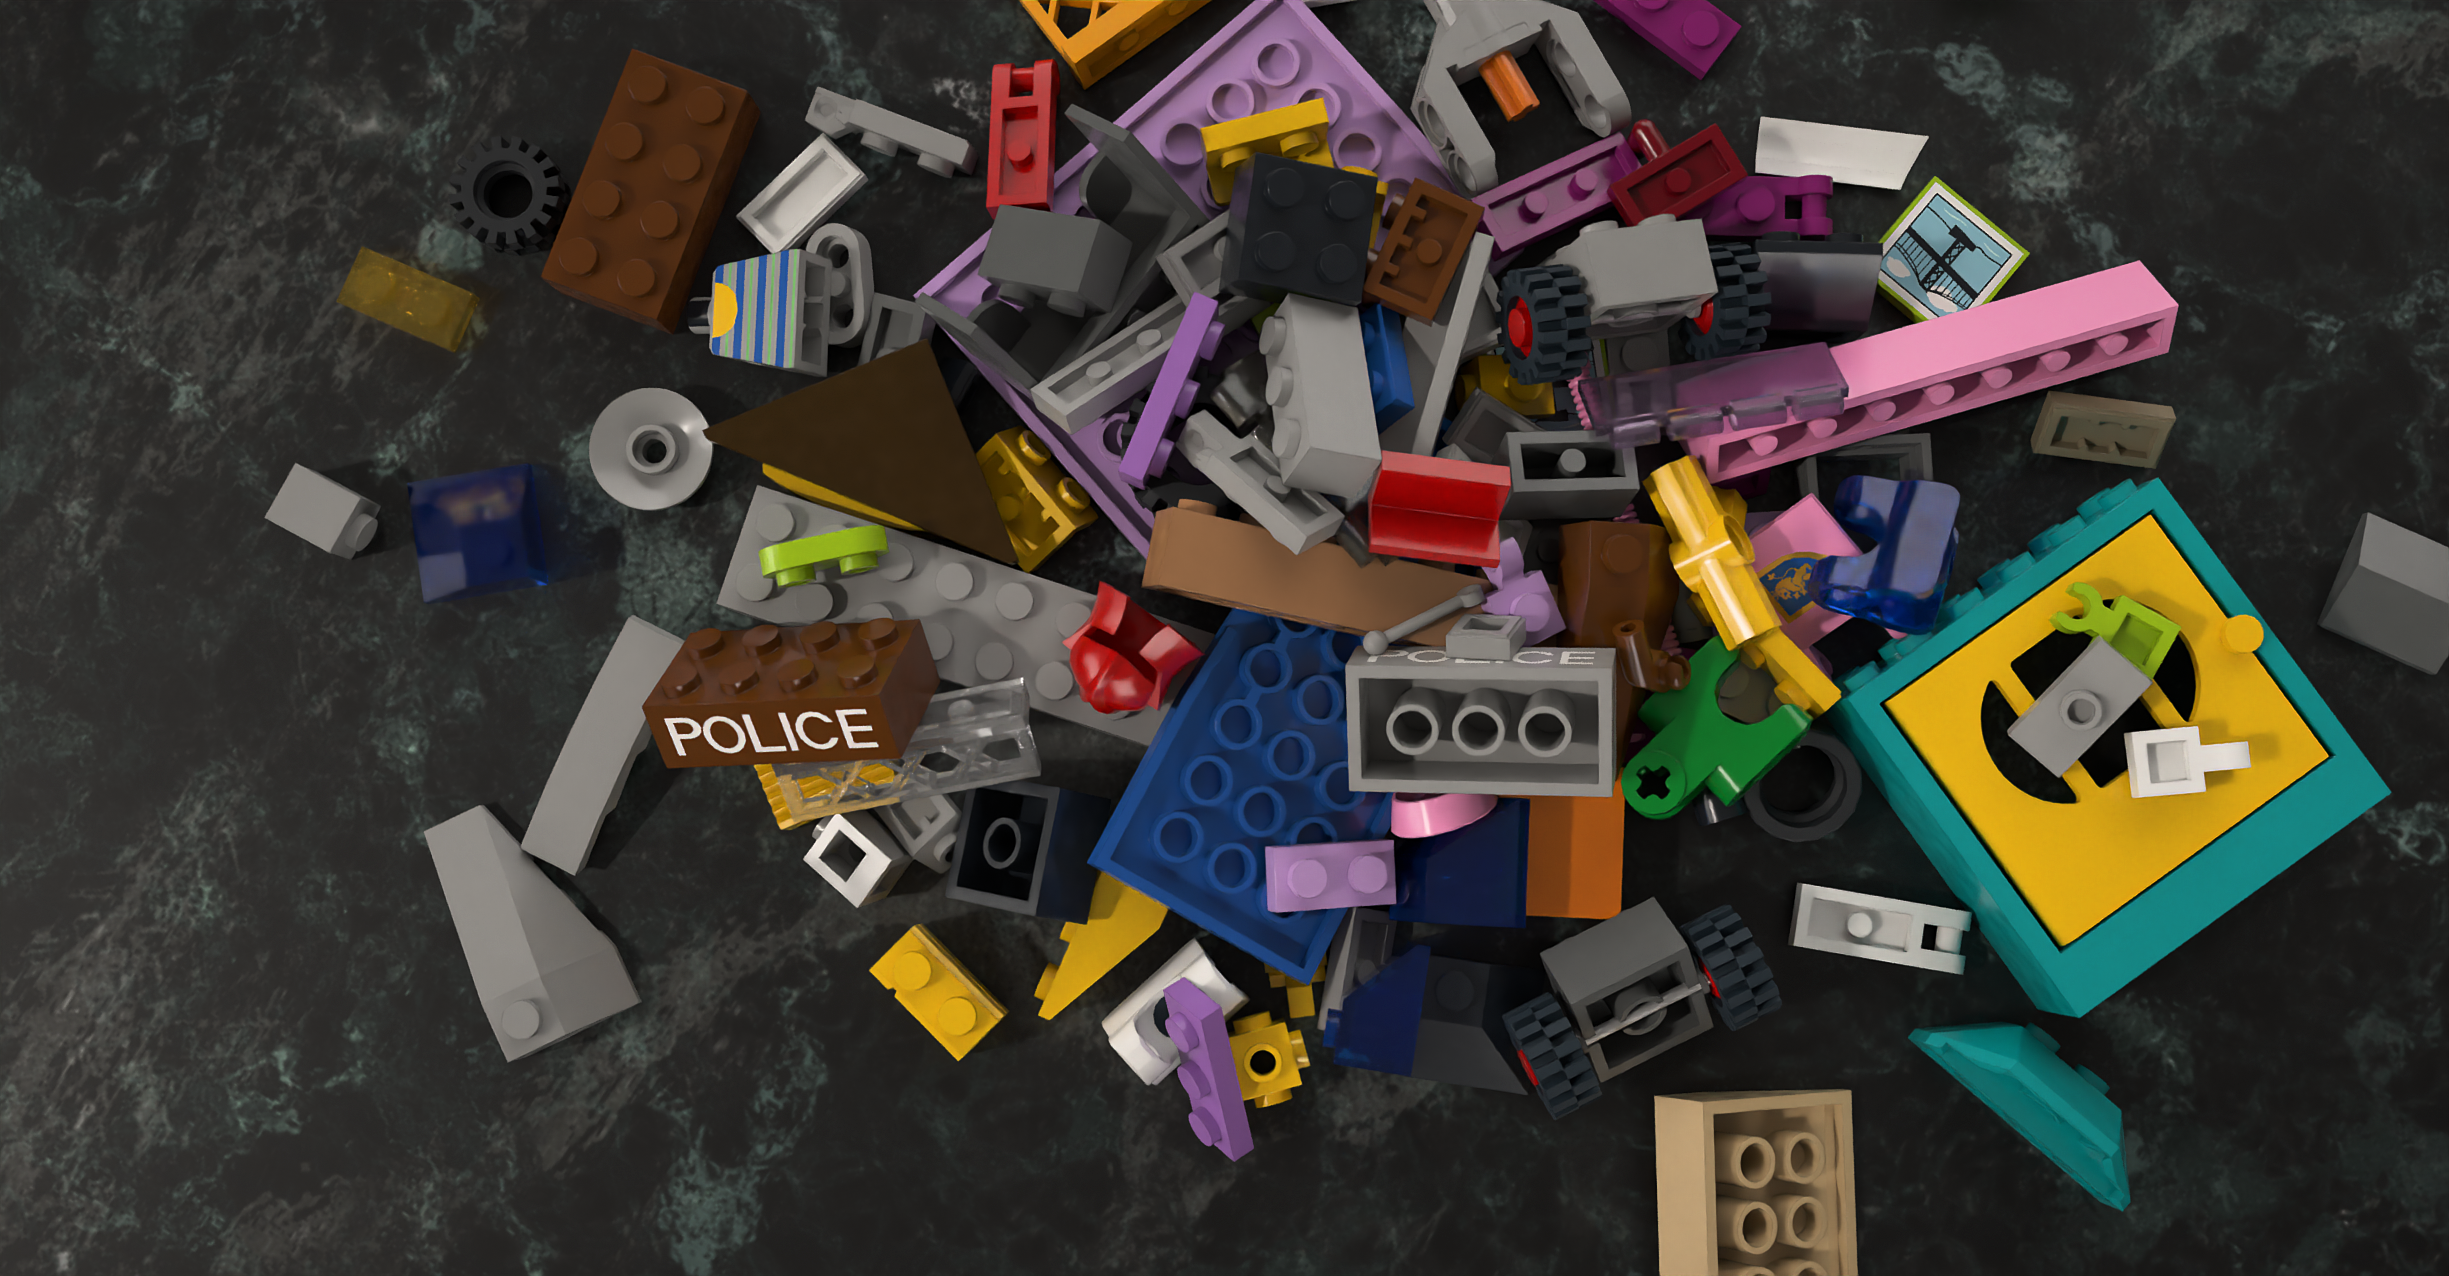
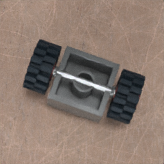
[1502,897,1782,1120]

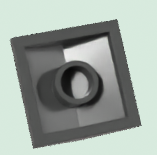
[2317,512,2449,675]

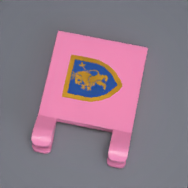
[1749,493,1916,683]

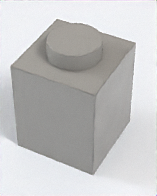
[264,463,381,560]

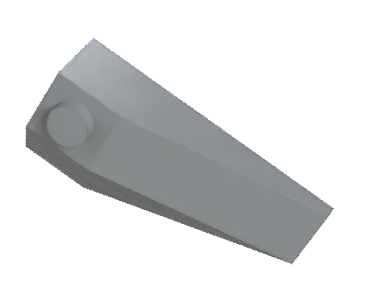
[424,805,642,1062]

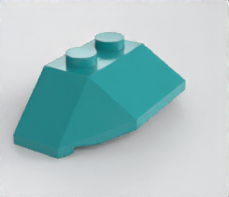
[1908,1022,2131,1211]

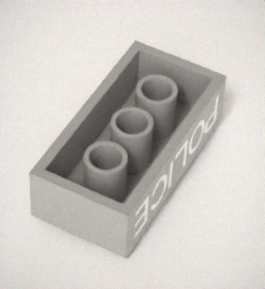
[1345,646,1616,797]

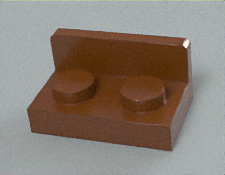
[1362,177,1485,327]

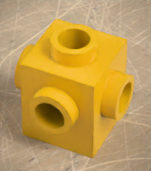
[1228,1011,1310,1108]

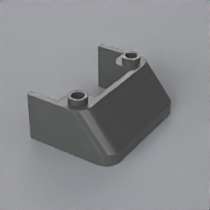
[915,104,1210,402]

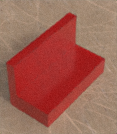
[1368,450,1511,568]

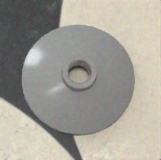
[589,388,714,511]

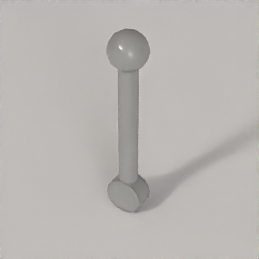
[1363,584,1485,656]

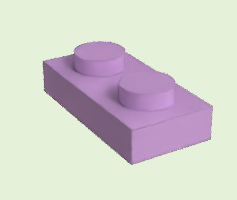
[1265,839,1396,913]

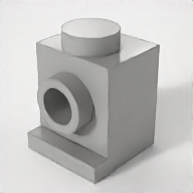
[803,805,914,908]

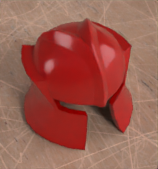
[1061,581,1205,714]

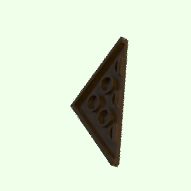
[702,338,1020,566]

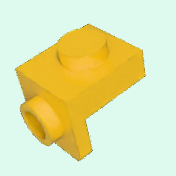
[1455,355,1555,419]

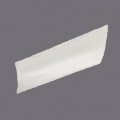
[1755,117,1929,190]

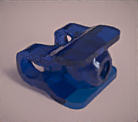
[1808,475,1960,635]

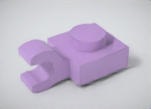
[1480,537,1566,647]

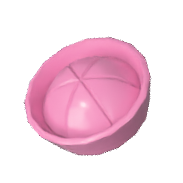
[1391,792,1498,838]

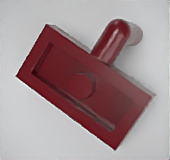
[1606,119,1748,227]

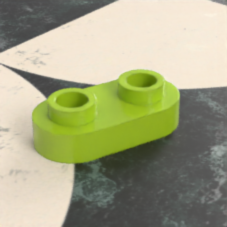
[758,525,890,588]

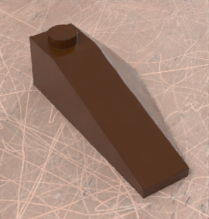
[1556,521,1680,781]

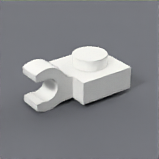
[2124,726,2251,798]

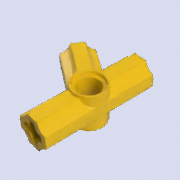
[1642,455,1782,651]

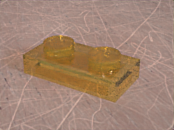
[336,246,480,353]

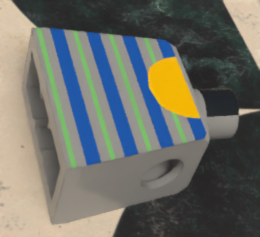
[687,249,832,377]

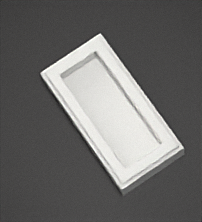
[736,133,868,254]

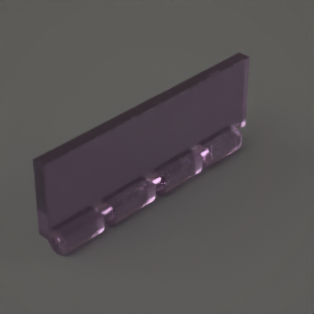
[1578,342,1849,450]

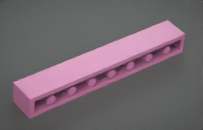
[1676,260,2179,484]

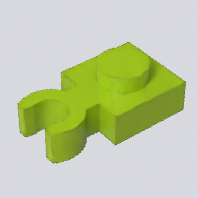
[2049,582,2181,680]

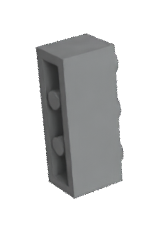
[1259,293,1382,498]

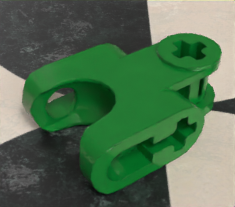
[1621,635,1813,820]

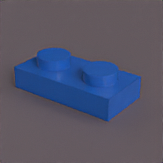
[1359,303,1415,435]

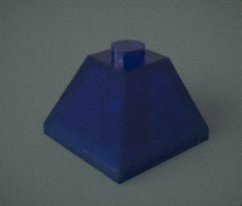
[407,463,549,604]
[1389,798,1530,928]
[1322,940,1431,1077]

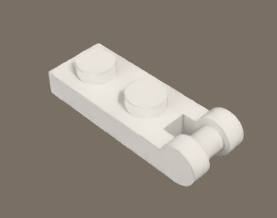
[1788,883,1972,975]

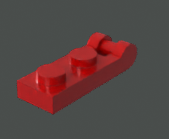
[986,59,1061,220]

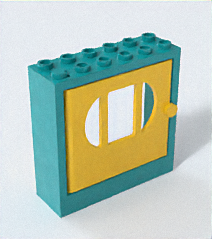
[1824,477,2392,1018]

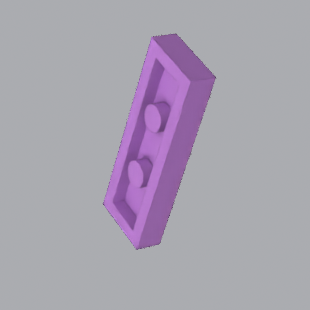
[1118,292,1226,490]
[1163,977,1254,1162]

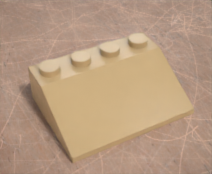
[1654,1089,1858,1276]

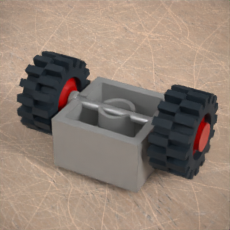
[1495,214,1772,385]

